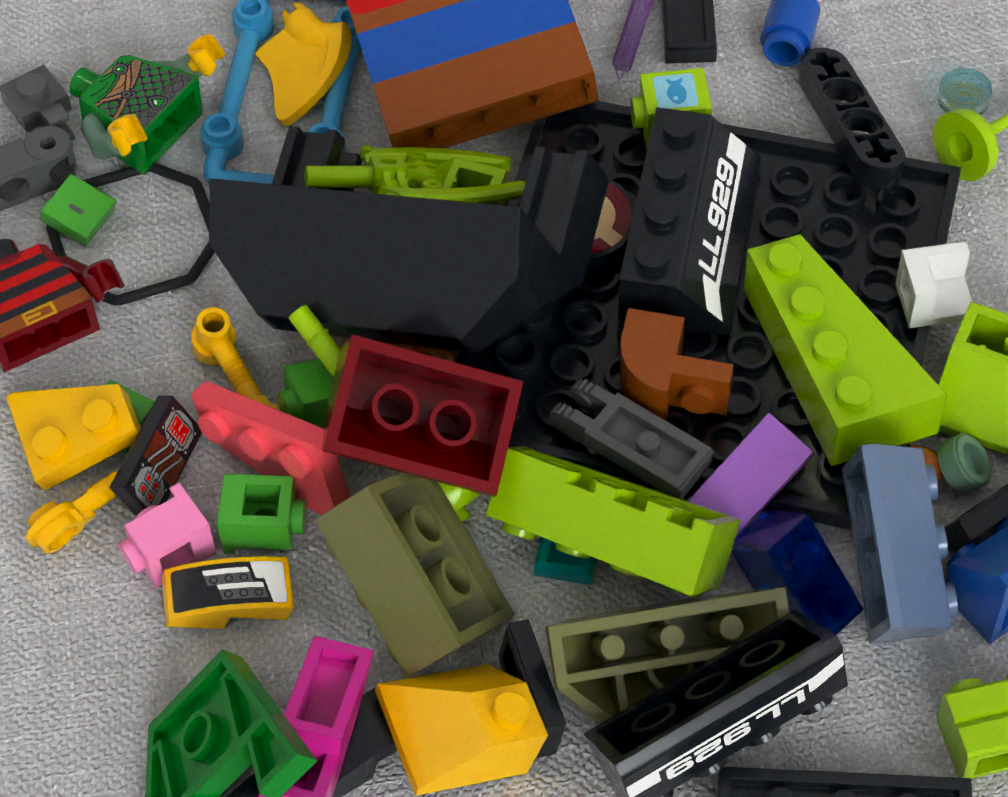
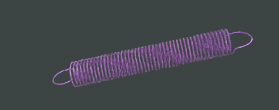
[612,0,654,80]

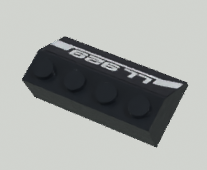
[618,107,761,336]
[583,610,848,797]

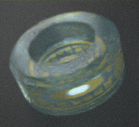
[938,68,992,115]

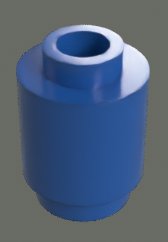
[760,0,821,66]

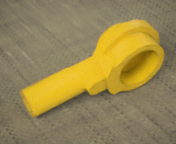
[25,471,117,554]

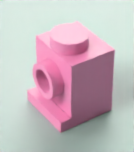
[118,483,216,588]

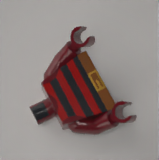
[0,239,125,373]

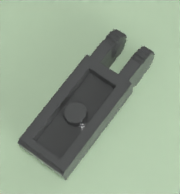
[549,378,714,499]

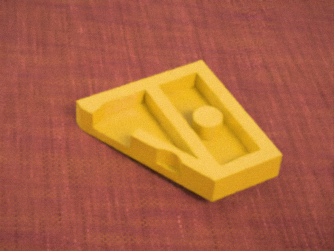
[6,384,141,491]

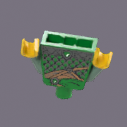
[69,34,226,175]

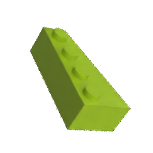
[744,234,947,467]
[486,446,741,597]

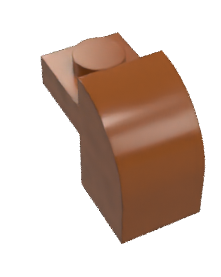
[619,308,734,421]

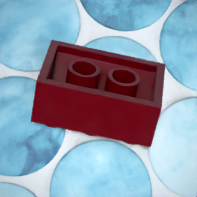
[322,334,523,497]

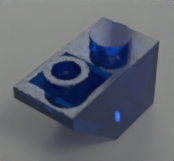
[731,509,864,635]

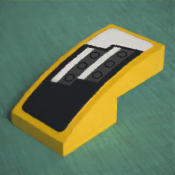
[162,556,294,629]

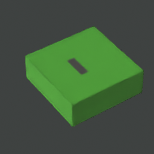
[40,174,116,247]

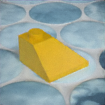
[375,664,548,796]

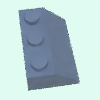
[842,444,958,644]

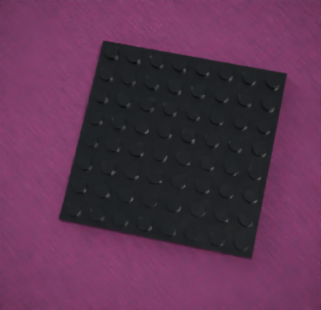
[455,101,961,530]

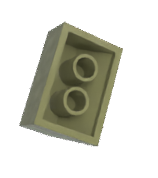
[316,472,515,678]

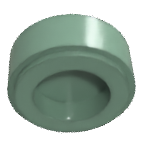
[937,433,991,494]

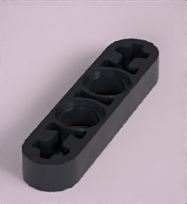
[798,48,906,189]

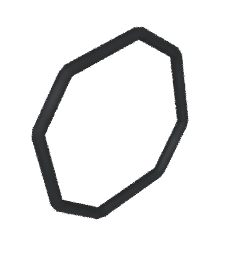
[46,162,214,306]

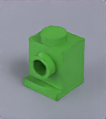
[217,474,307,554]

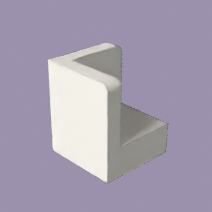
[895,242,973,328]

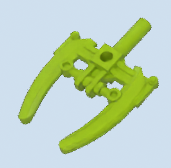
[304,145,526,204]

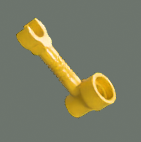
[191,307,280,411]

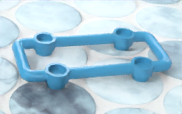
[200,0,362,184]

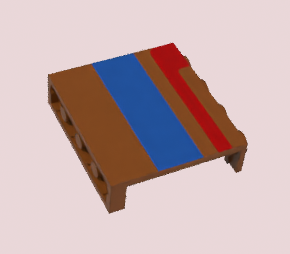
[346,0,599,149]

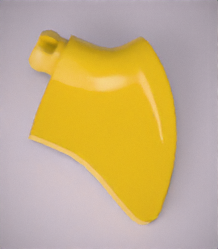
[255,2,352,126]

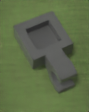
[0,65,75,140]

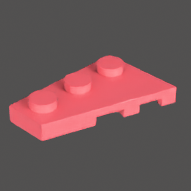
[191,381,351,516]

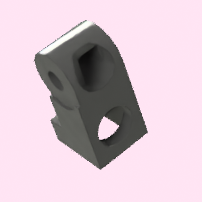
[0,126,77,211]

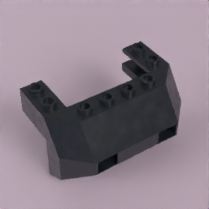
[209,126,609,353]

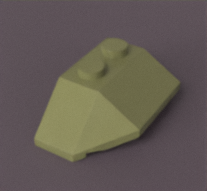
[545,587,789,723]

